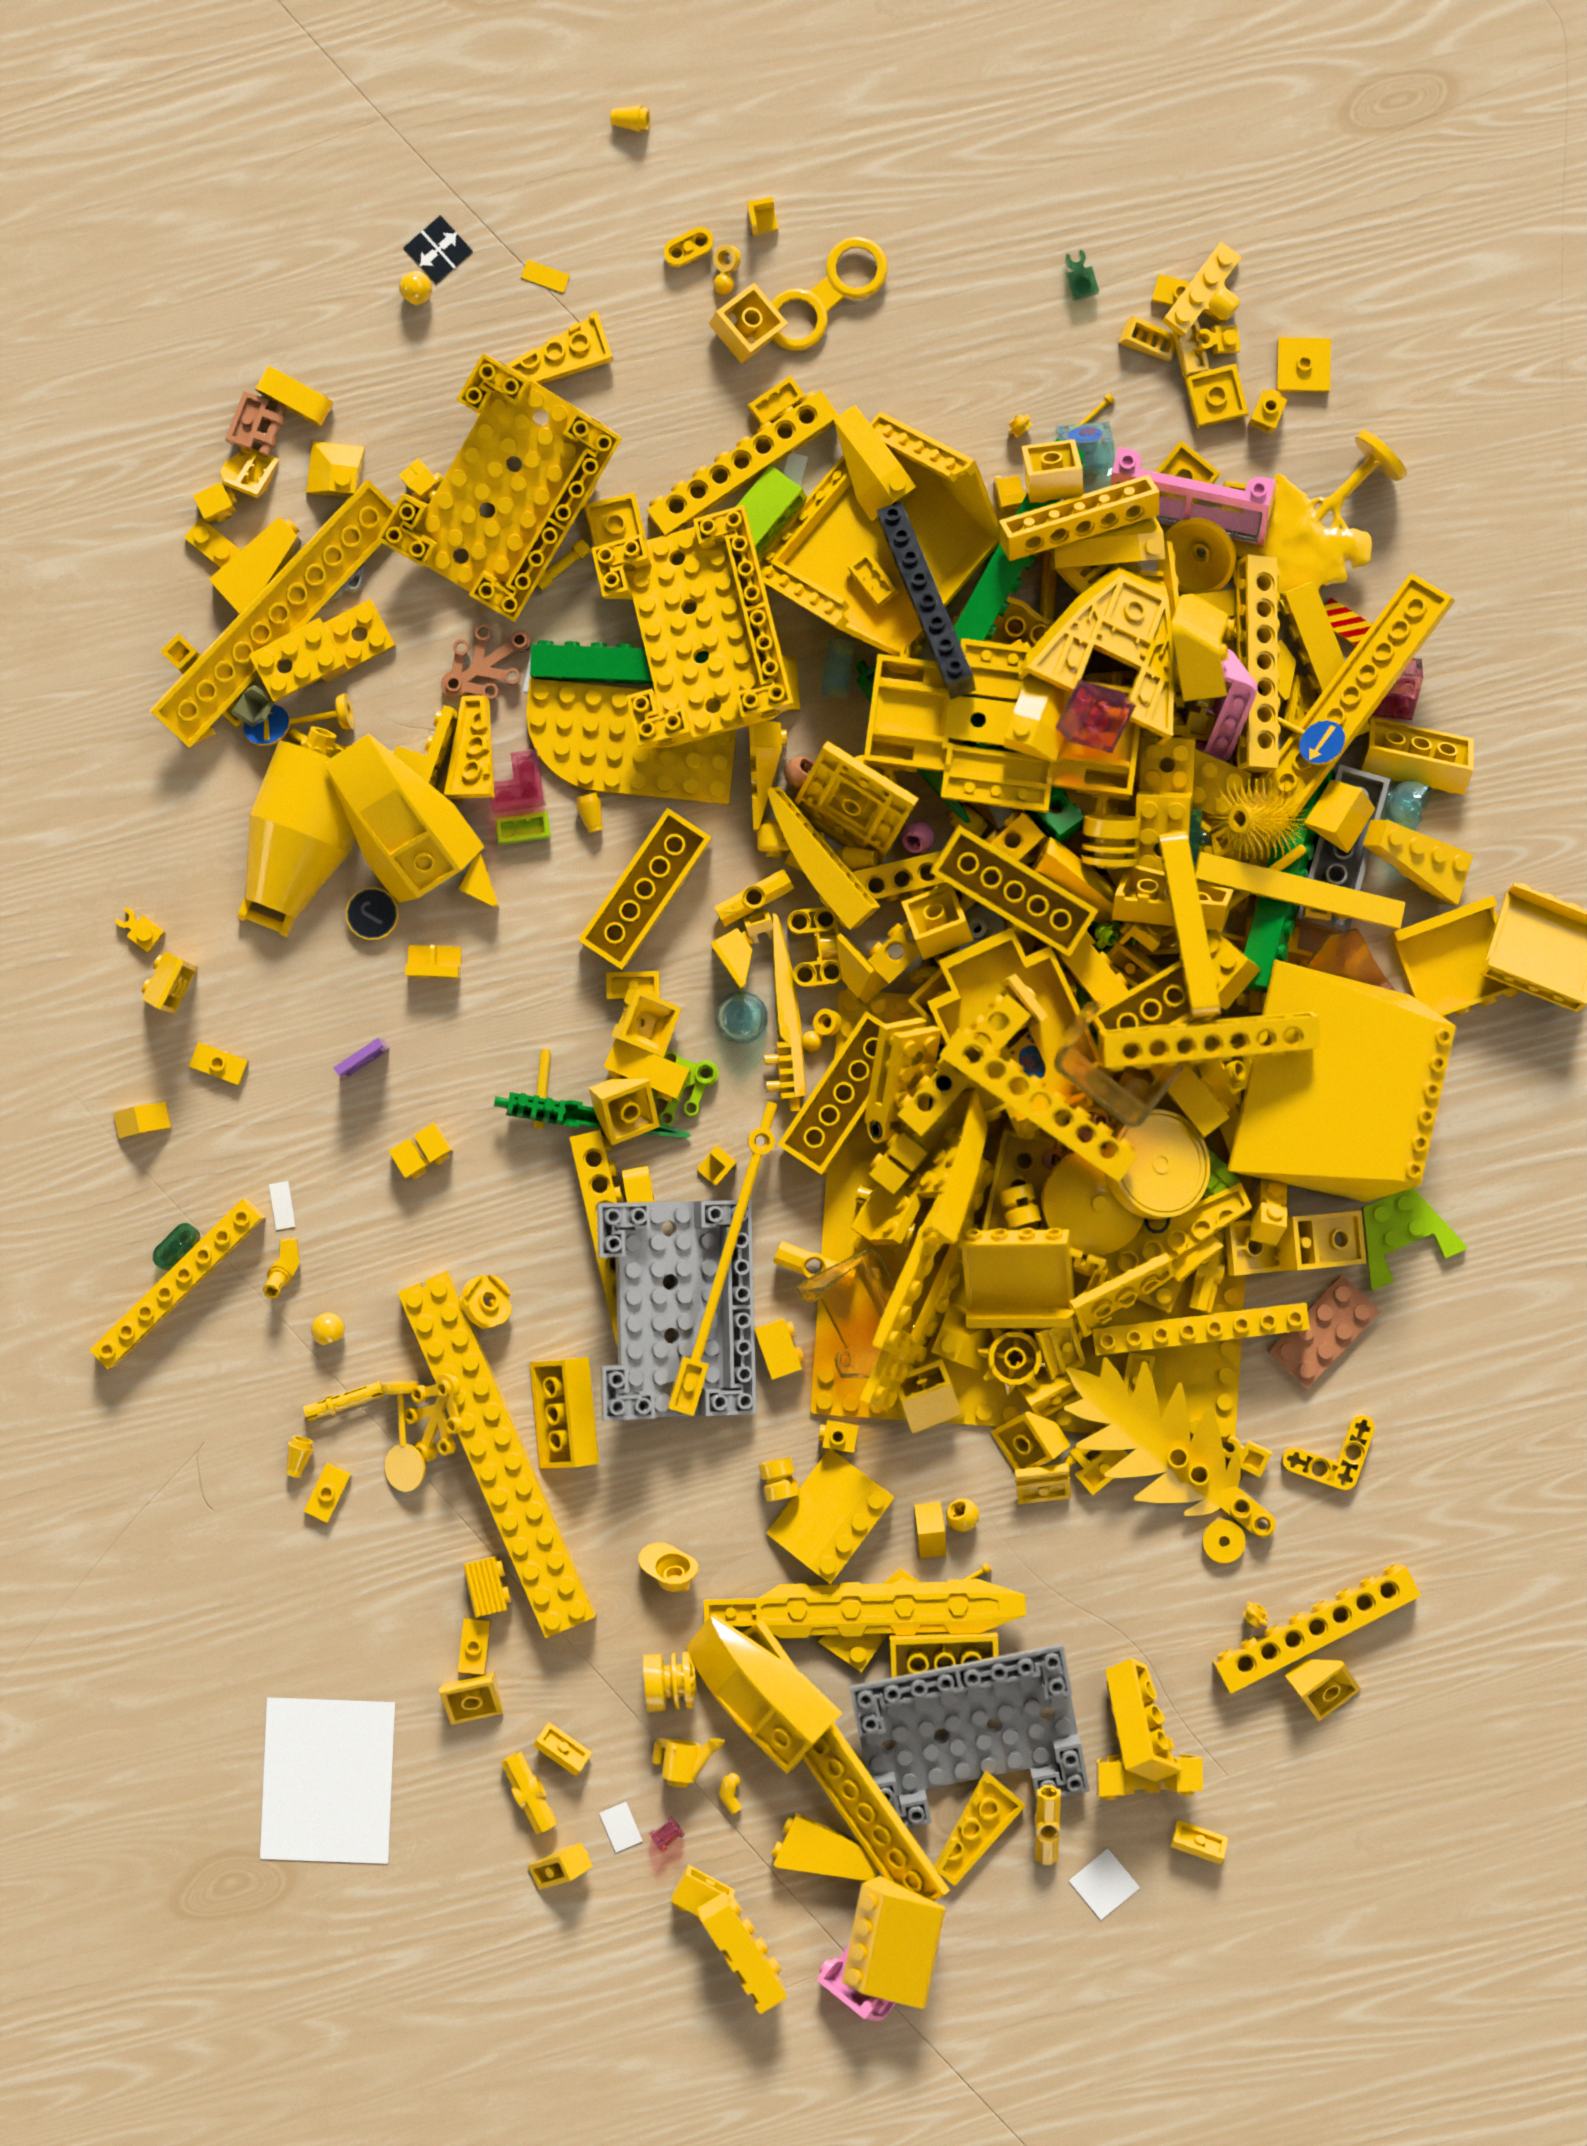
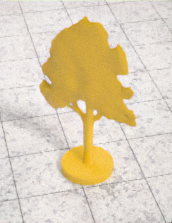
[1233,430,1407,600]

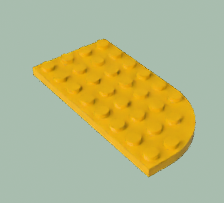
[526,678,737,805]

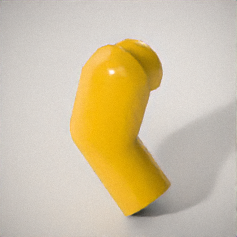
[719,1773,742,1815]

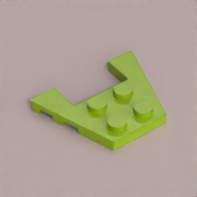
[1362,1188,1467,1291]

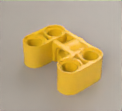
[787,907,842,988]

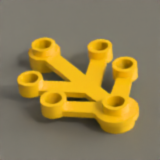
[404,1374,463,1462]

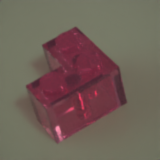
[490,749,546,813]

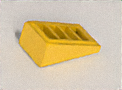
[1118,315,1176,362]

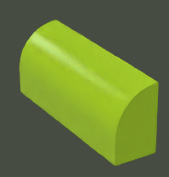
[736,465,807,557]

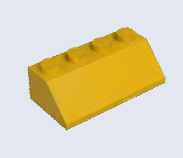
[1361,716,1474,795]
[530,1357,599,1469]

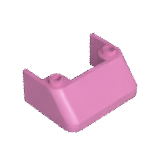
[1172,649,1258,761]

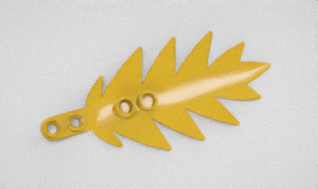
[1064,1357,1276,1538]

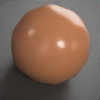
[784,756,814,789]

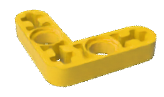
[1281,1415,1375,1490]

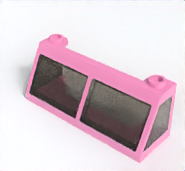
[1111,447,1276,547]

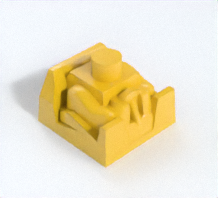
[611,989,682,1058]

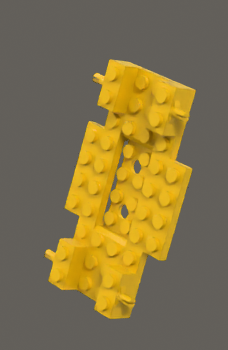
[863,638,1141,815]

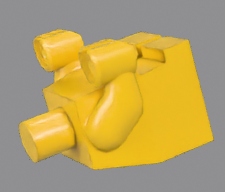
[398,458,444,503]

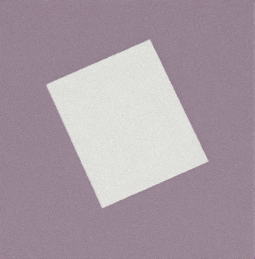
[260,1697,395,1864]

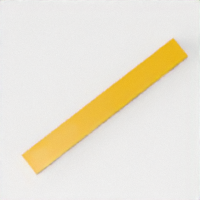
[1195,852,1406,929]

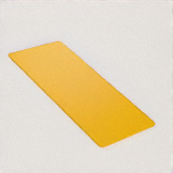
[521,260,570,293]

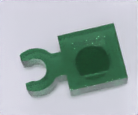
[1065,250,1099,301]

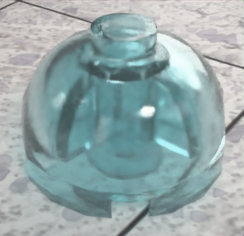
[1384,781,1431,831]
[716,991,768,1044]

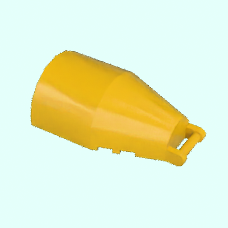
[237,740,356,938]

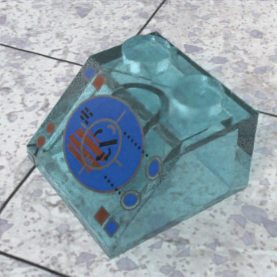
[1056,421,1115,477]

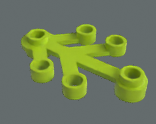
[652,1051,719,1126]

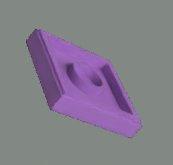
[334,1038,389,1078]

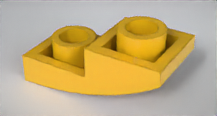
[1172,1234,1224,1281]

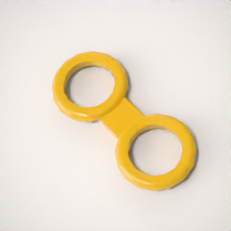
[771,237,888,351]

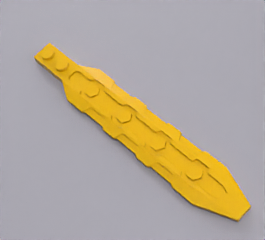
[704,1579,1026,1638]

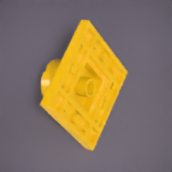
[794,741,919,866]

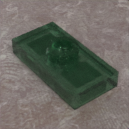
[1189,809,1207,867]

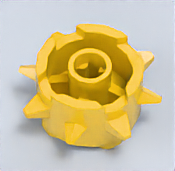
[977,1328,1045,1394]

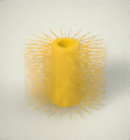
[1209,778,1308,860]

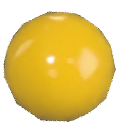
[399,271,432,306]
[311,1313,345,1345]
[946,1498,979,1532]

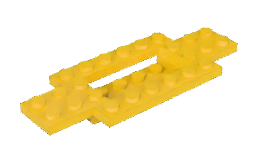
[860,1157,995,1412]

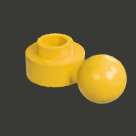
[713,245,741,295]
[802,1009,841,1052]

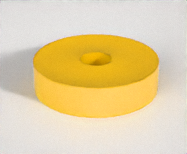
[1202,1519,1246,1563]

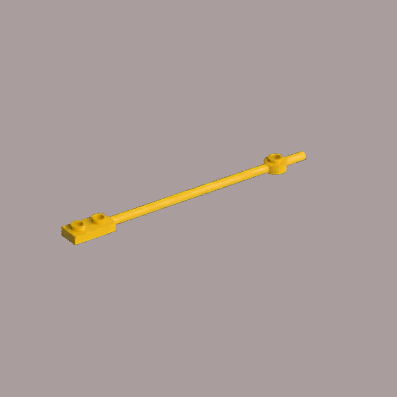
[667,1101,778,1416]

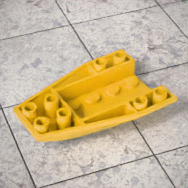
[324,734,484,903]
[686,1614,842,1775]

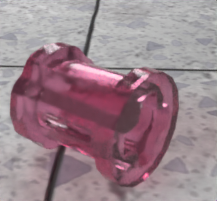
[649,1816,685,1852]

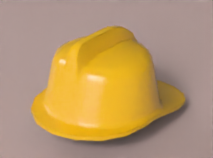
[638,1543,698,1592]

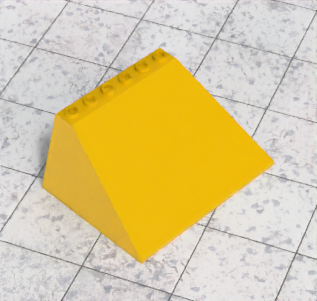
[758,411,1000,657]
[1228,960,1456,1202]

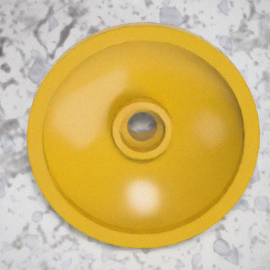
[1164,518,1237,594]

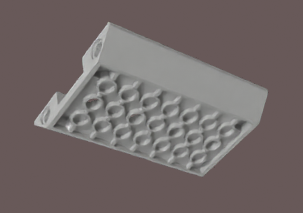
[597,1200,757,1421]
[849,1644,1090,1828]

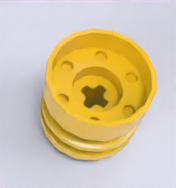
[1081,814,1141,869]
[643,1651,696,1712]

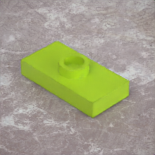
[495,811,551,845]

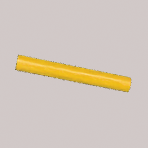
[533,1049,551,1129]

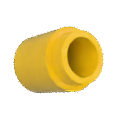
[949,803,989,837]

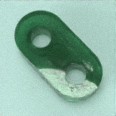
[152,1223,200,1271]

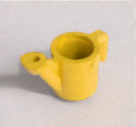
[652,1737,725,1788]

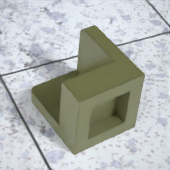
[231,685,274,727]

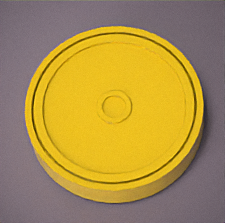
[1104,1110,1210,1220]

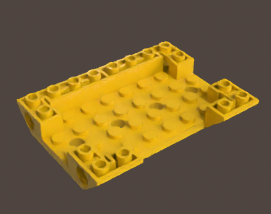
[376,353,622,622]
[591,505,794,747]

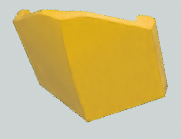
[220,448,279,498]

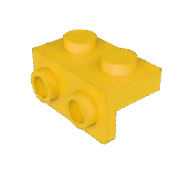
[1118,921,1165,952]

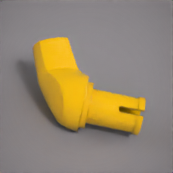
[262,1237,301,1299]

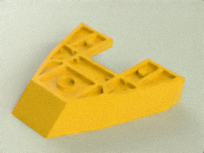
[1017,563,1175,746]
[850,1087,988,1245]

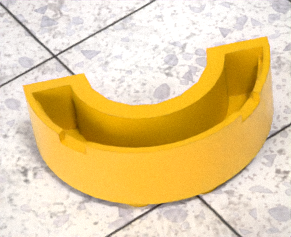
[1096,1754,1203,1800]

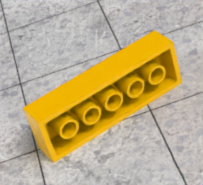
[578,808,712,972]
[930,825,1098,957]
[777,1011,885,1175]

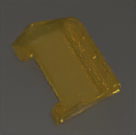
[796,1249,915,1378]

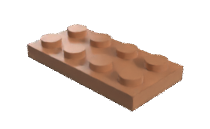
[1267,1275,1380,1389]

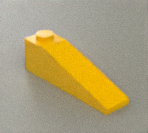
[833,404,916,522]

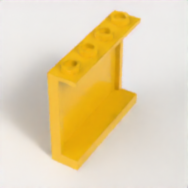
[1480,882,1587,1013]
[1390,895,1522,1020]
[958,1228,1075,1328]

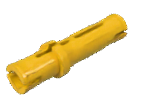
[303,1380,385,1422]

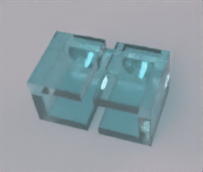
[822,638,855,698]

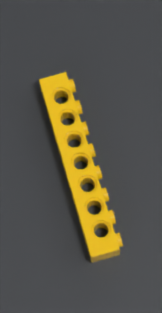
[647,390,839,536]
[1236,555,1281,773]
[867,811,1045,984]
[852,828,1049,902]
[1098,1011,1320,1071]
[939,1027,1138,1182]
[569,1130,623,1346]
[89,1199,266,1369]
[1091,1302,1310,1356]
[1213,1563,1421,1694]

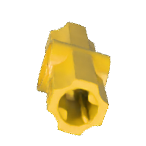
[714,869,795,927]
[1188,1232,1227,1313]
[773,1241,856,1291]
[501,1750,558,1834]
[1035,1785,1061,1865]

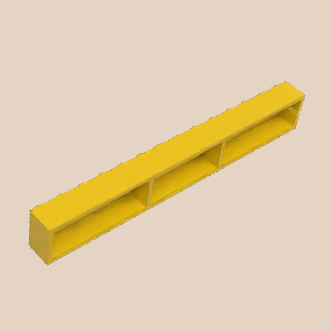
[397,1270,597,1639]

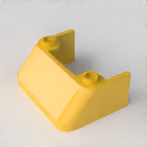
[1172,593,1237,701]

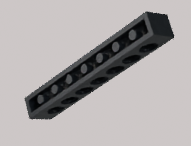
[876,501,976,699]

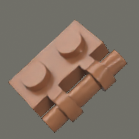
[225,391,287,457]

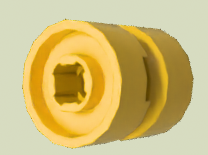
[998,1183,1042,1229]
[758,1457,800,1501]

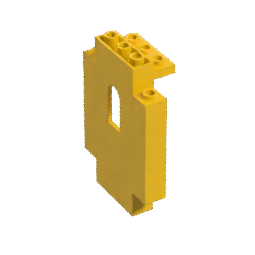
[927,927,1102,1140]

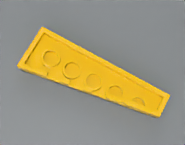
[1098,1183,1252,1281]

